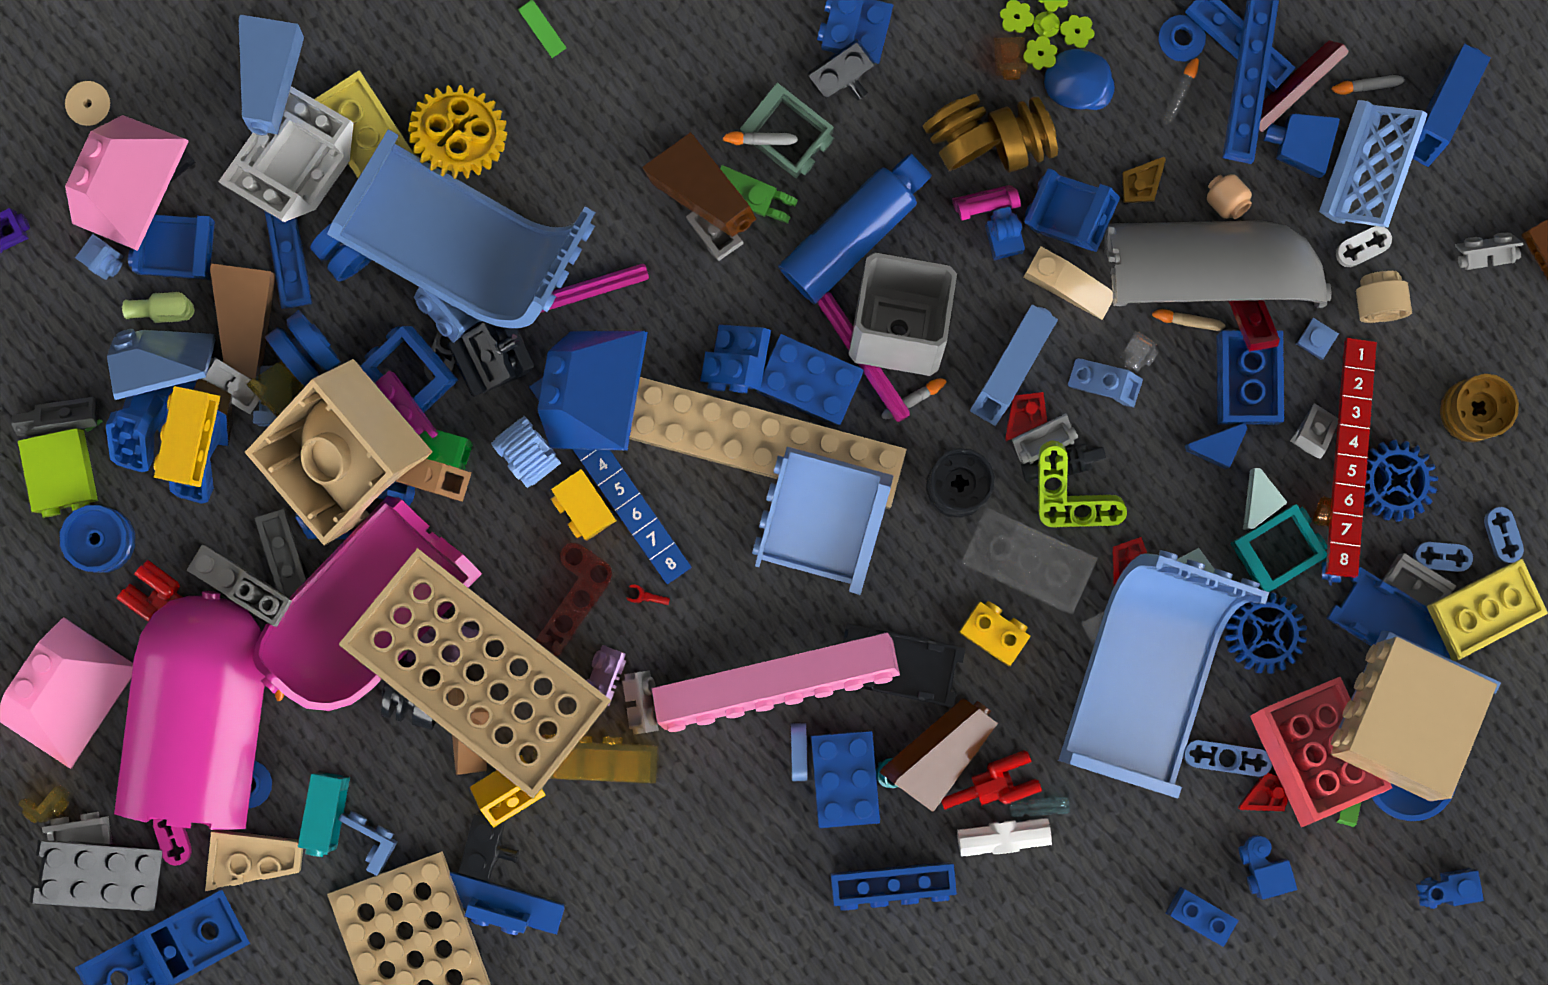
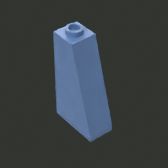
[239,15,304,135]
[970,304,1058,426]

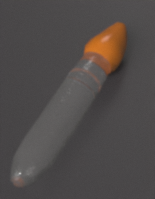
[1163,58,1199,125]

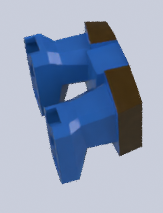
[106,379,233,504]

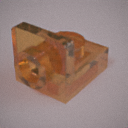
[994,37,1028,80]

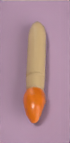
[1152,309,1226,331]

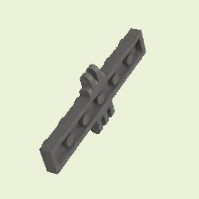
[254,509,307,624]

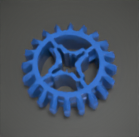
[1364,440,1438,522]
[1224,593,1307,674]

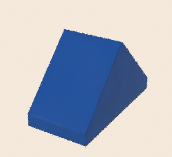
[1185,423,1247,469]

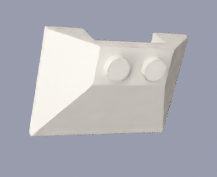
[218,86,353,222]

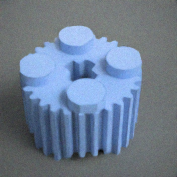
[491,416,561,488]

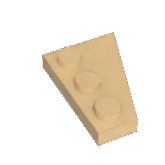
[205,830,303,891]

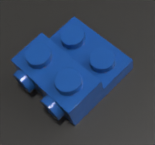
[817,0,894,64]
[700,325,771,394]

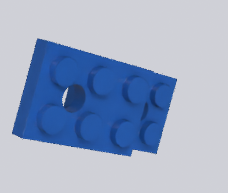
[75,890,250,985]

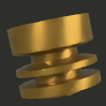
[923,94,1002,171]
[988,96,1058,173]
[1440,374,1519,443]

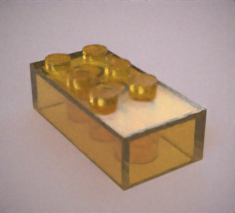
[533,734,660,783]

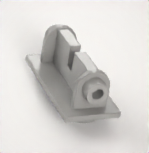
[1455,233,1523,270]
[1012,414,1078,464]
[622,671,659,735]

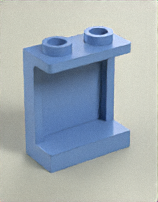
[414,287,482,343]

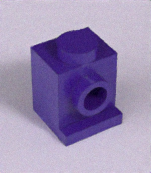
[0,208,30,253]

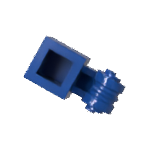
[985,207,1025,260]
[1238,835,1298,900]
[1416,868,1484,909]

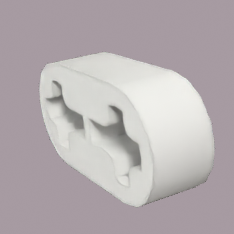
[1336,226,1392,267]

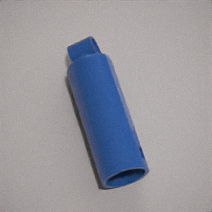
[778,153,932,304]

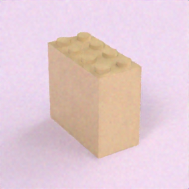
[1331,637,1497,801]

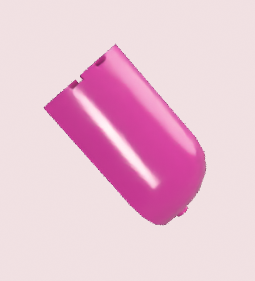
[253,496,482,711]
[114,591,265,830]

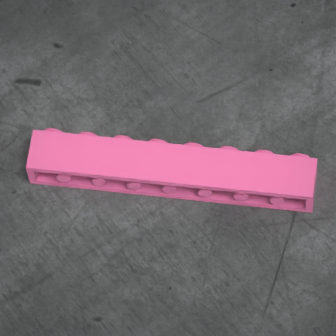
[651,633,900,732]

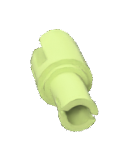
[122,292,195,323]

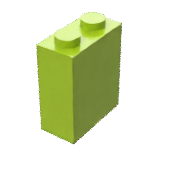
[18,428,98,518]

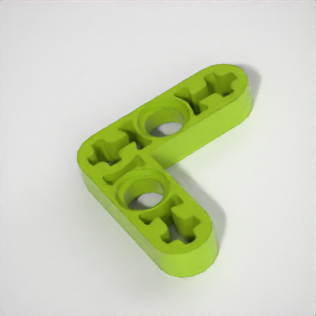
[1038,440,1127,527]

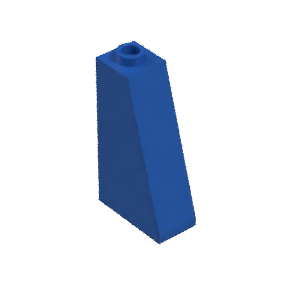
[1402,43,1491,167]

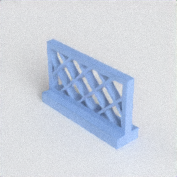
[1319,100,1428,228]

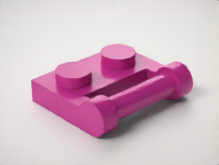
[952,185,1021,221]

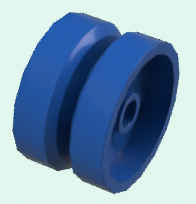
[310,223,373,282]
[265,310,341,386]
[60,505,135,573]

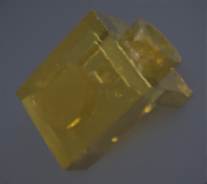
[18,786,71,823]

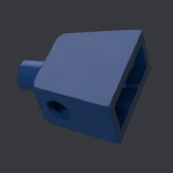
[1263,114,1340,178]

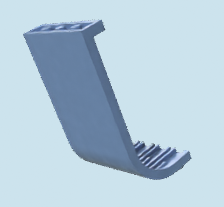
[327,129,596,328]
[1058,550,1269,798]

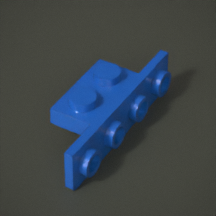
[450,872,565,935]

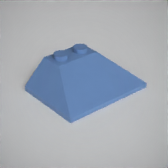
[107,329,215,400]

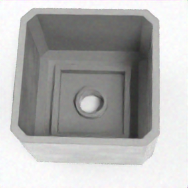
[849,253,957,376]

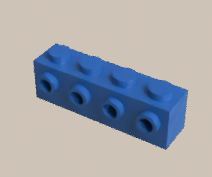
[830,862,957,910]

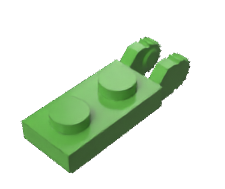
[720,165,798,223]

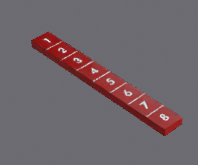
[1325,338,1377,578]

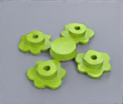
[1000,0,1095,70]

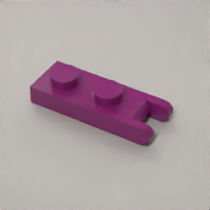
[374,371,438,438]

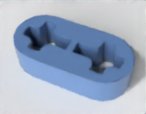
[1484,507,1524,563]
[1413,542,1473,572]
[791,723,807,781]

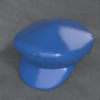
[1044,49,1115,110]

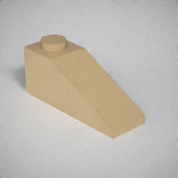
[1023,246,1113,320]

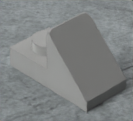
[686,212,744,261]
[1290,403,1338,459]

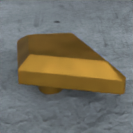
[1122,157,1166,203]

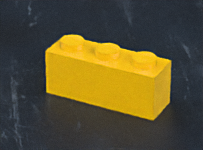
[154,386,220,487]

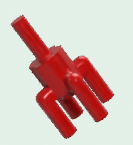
[116,560,182,621]
[941,750,1042,810]

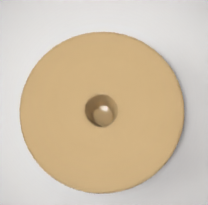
[65,81,110,126]

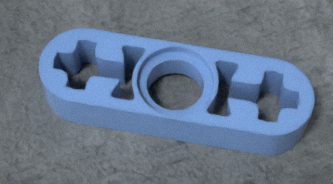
[1183,740,1272,777]

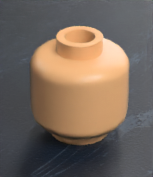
[1207,174,1252,219]

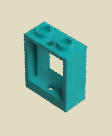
[1230,504,1328,592]
[298,772,350,857]

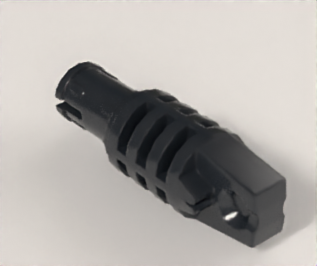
[1021,444,1106,483]

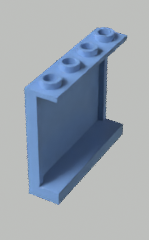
[752,447,893,595]

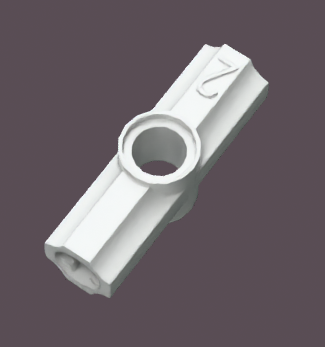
[957,818,1052,856]

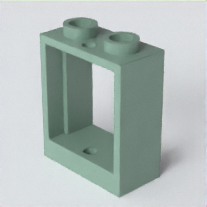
[740,83,835,178]

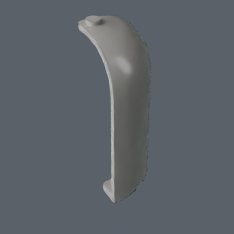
[1104,220,1331,308]

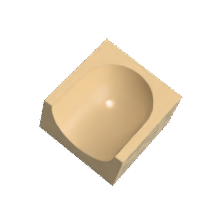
[245,359,433,545]

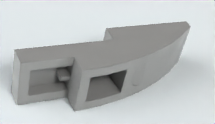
[187,544,292,627]

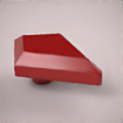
[1005,392,1047,441]
[1112,537,1148,588]
[1238,773,1288,811]

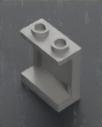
[42,812,112,844]

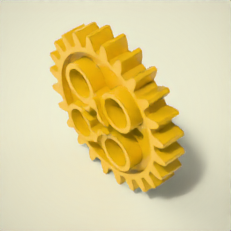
[408,85,507,179]

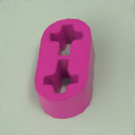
[153,819,192,866]

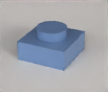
[1296,318,1339,360]

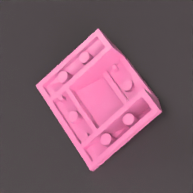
[65,115,189,251]
[0,617,133,769]

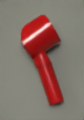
[626,585,670,605]

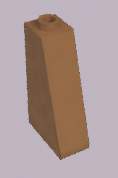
[210,264,276,382]

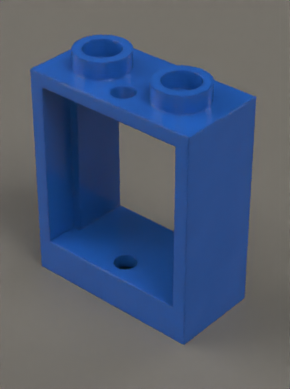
[360,326,459,413]

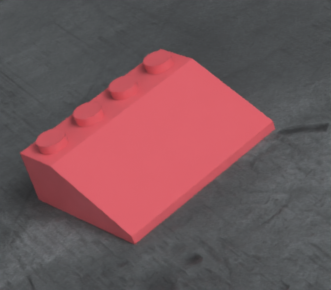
[1250,677,1392,828]

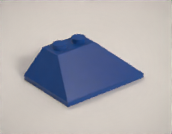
[538,331,647,450]

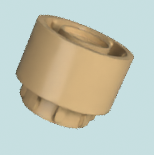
[1356,271,1412,323]

